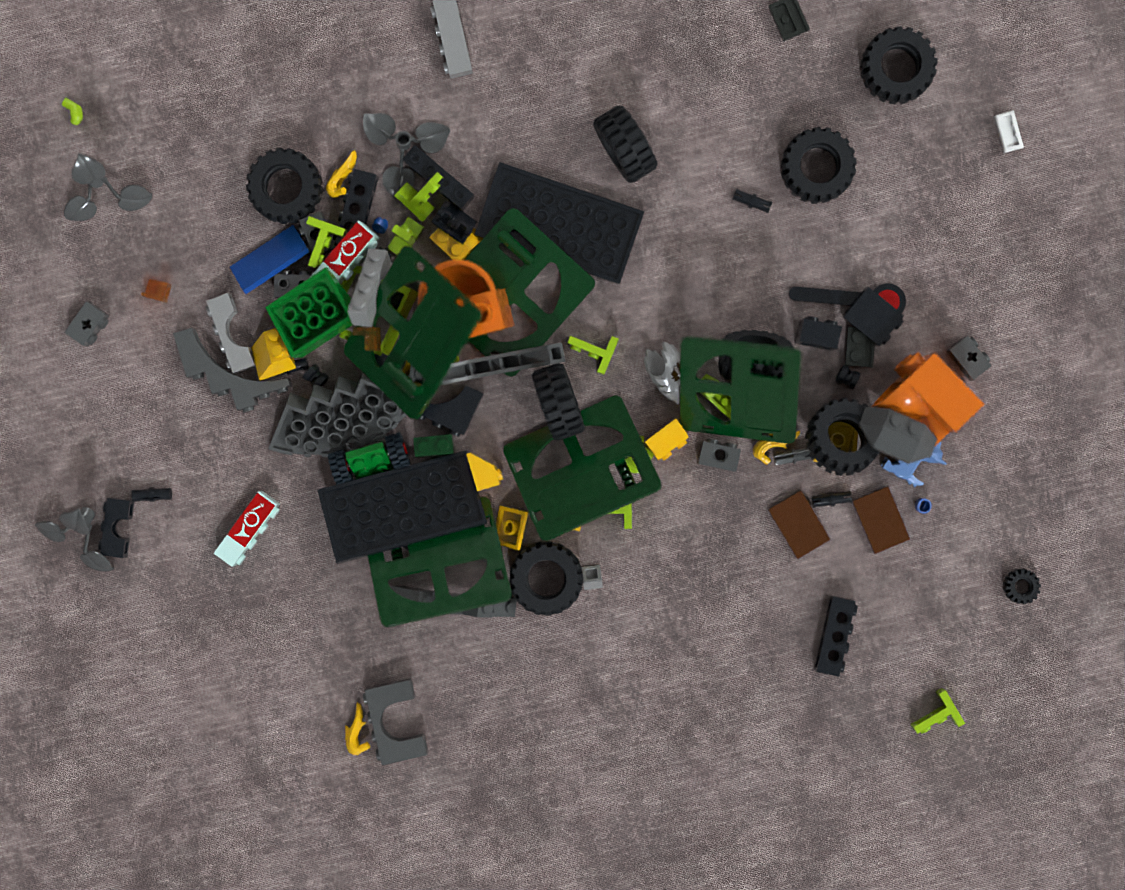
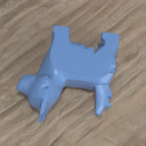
[880,441,947,487]

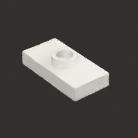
[994,110,1024,153]

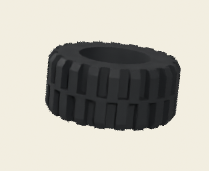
[860,26,938,104]
[593,105,658,183]
[780,127,857,204]
[246,148,323,224]
[718,330,794,382]
[532,363,585,441]
[805,398,880,476]
[509,541,583,616]

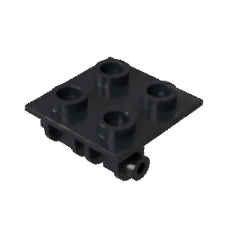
[431,200,477,245]

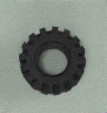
[1003,569,1041,604]

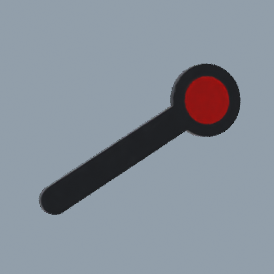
[789,283,906,313]

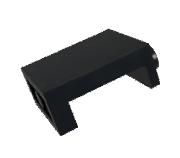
[842,286,904,346]

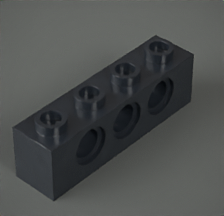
[402,145,475,211]
[333,169,379,245]
[814,595,858,677]

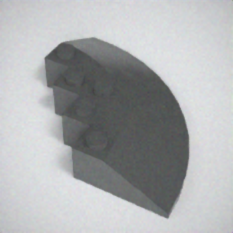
[268,372,414,457]

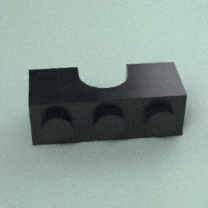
[98,498,134,558]

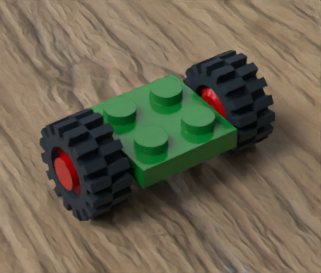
[328,432,410,485]

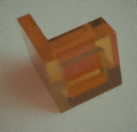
[141,279,172,303]
[353,327,381,351]

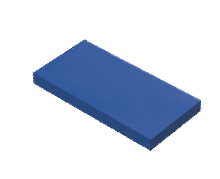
[230,225,310,294]

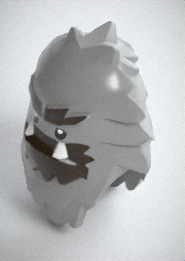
[644,342,680,404]

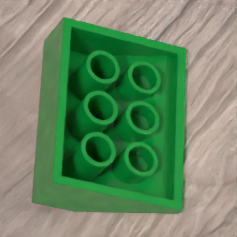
[265,267,353,358]

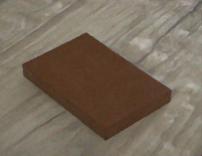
[852,486,910,554]
[768,490,831,559]

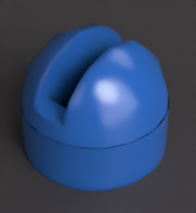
[372,217,389,234]
[914,498,932,514]

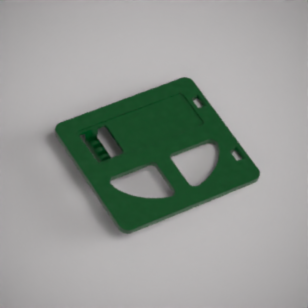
[465,208,595,377]
[344,246,482,419]
[680,336,802,444]
[503,396,662,541]
[368,497,512,627]

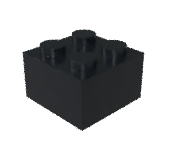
[795,316,842,351]

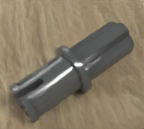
[774,448,812,465]

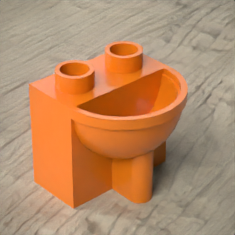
[418,260,515,338]
[871,352,985,446]

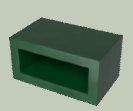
[413,434,455,457]

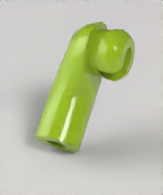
[62,98,83,125]

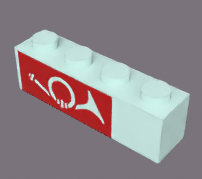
[311,220,380,284]
[214,491,280,567]

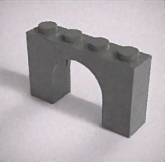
[363,678,428,765]

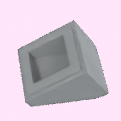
[581,565,603,590]

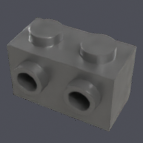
[274,271,311,299]

